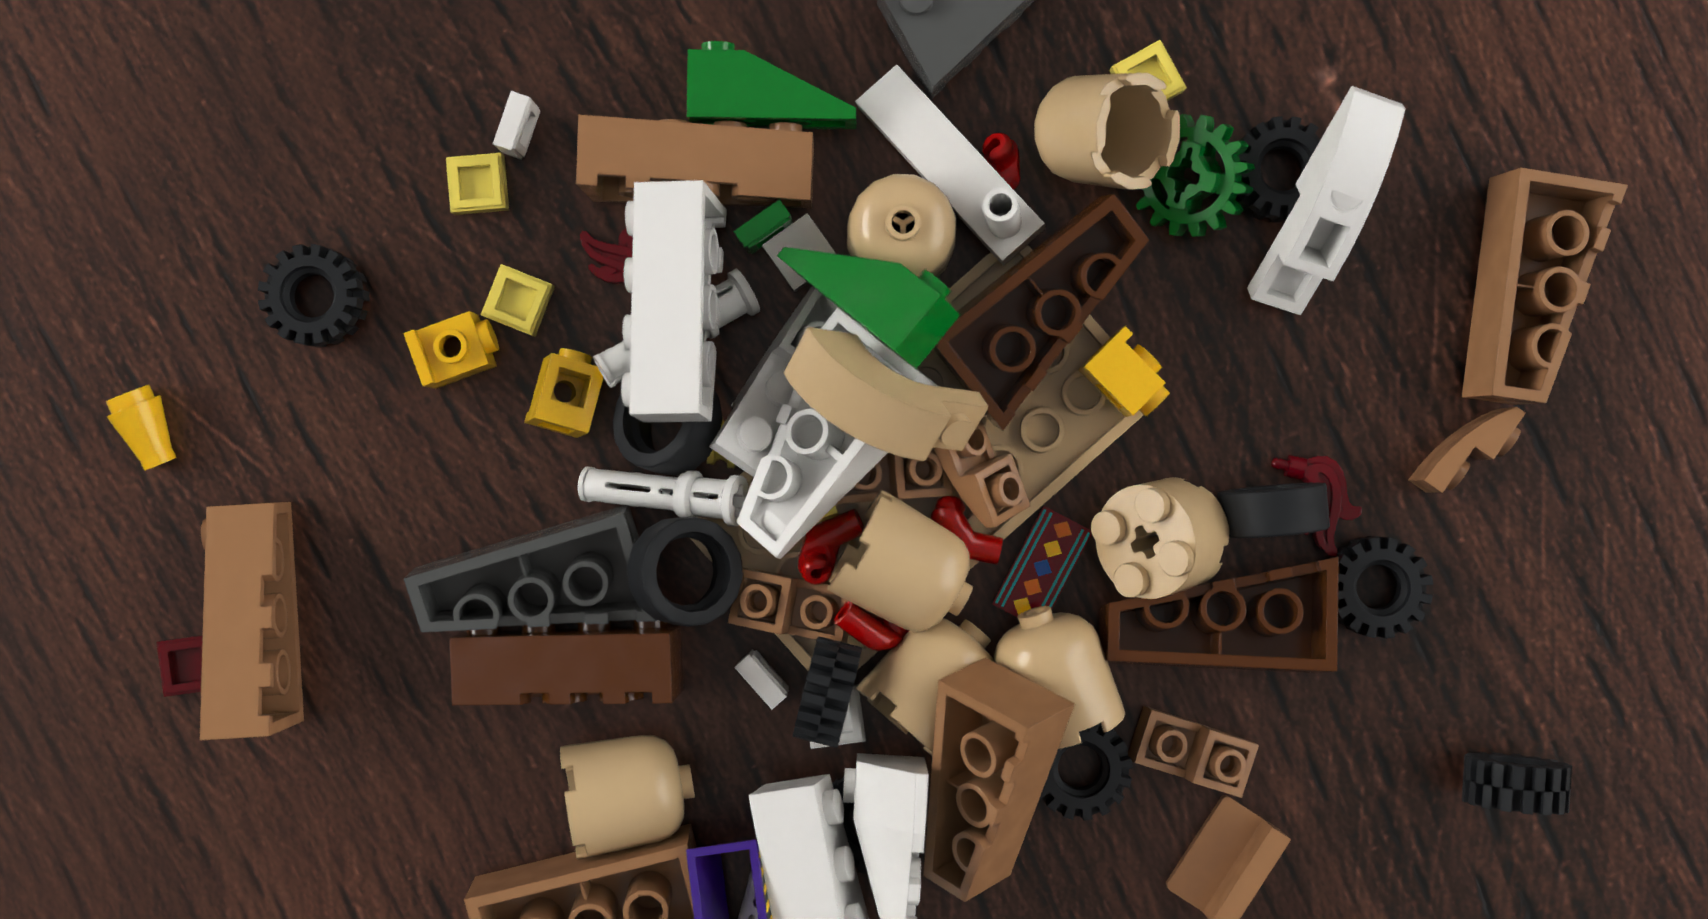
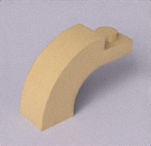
[783,327,989,461]

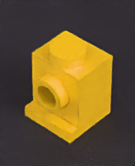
[403,311,499,389]
[1078,326,1170,417]
[524,348,603,438]

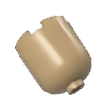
[1034,73,1180,190]
[847,174,956,278]
[827,490,973,632]
[994,606,1125,749]
[855,618,994,756]
[560,735,695,859]

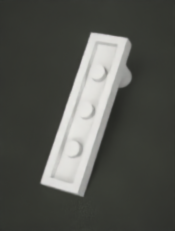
[855,64,1046,266]

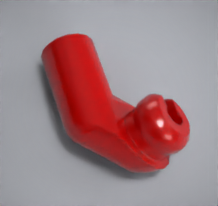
[982,132,1020,190]
[931,496,1003,565]
[798,509,865,585]
[834,601,910,651]

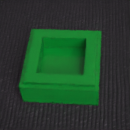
[733,199,793,254]

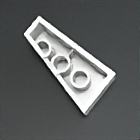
[621,180,727,422]
[748,774,869,919]

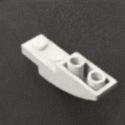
[1247,86,1405,315]
[709,286,853,477]

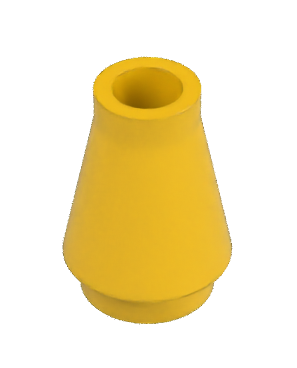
[106,384,177,471]

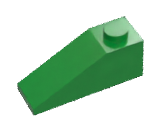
[687,41,857,129]
[777,247,960,369]

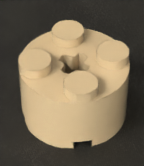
[1091,477,1230,599]

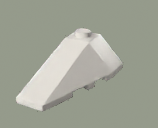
[737,307,940,559]
[843,753,929,919]

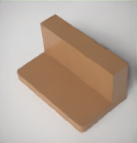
[1166,795,1291,919]

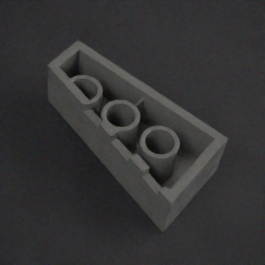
[877,0,1035,100]
[403,505,657,633]

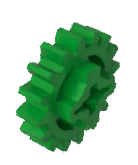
[1136,114,1255,237]

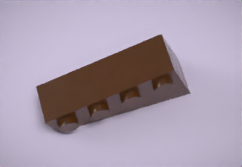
[933,194,1149,431]
[1099,557,1339,673]
[450,620,684,706]

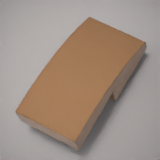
[1408,407,1526,493]
[933,419,1030,528]
[837,448,953,504]
[728,568,849,643]
[1128,706,1259,798]

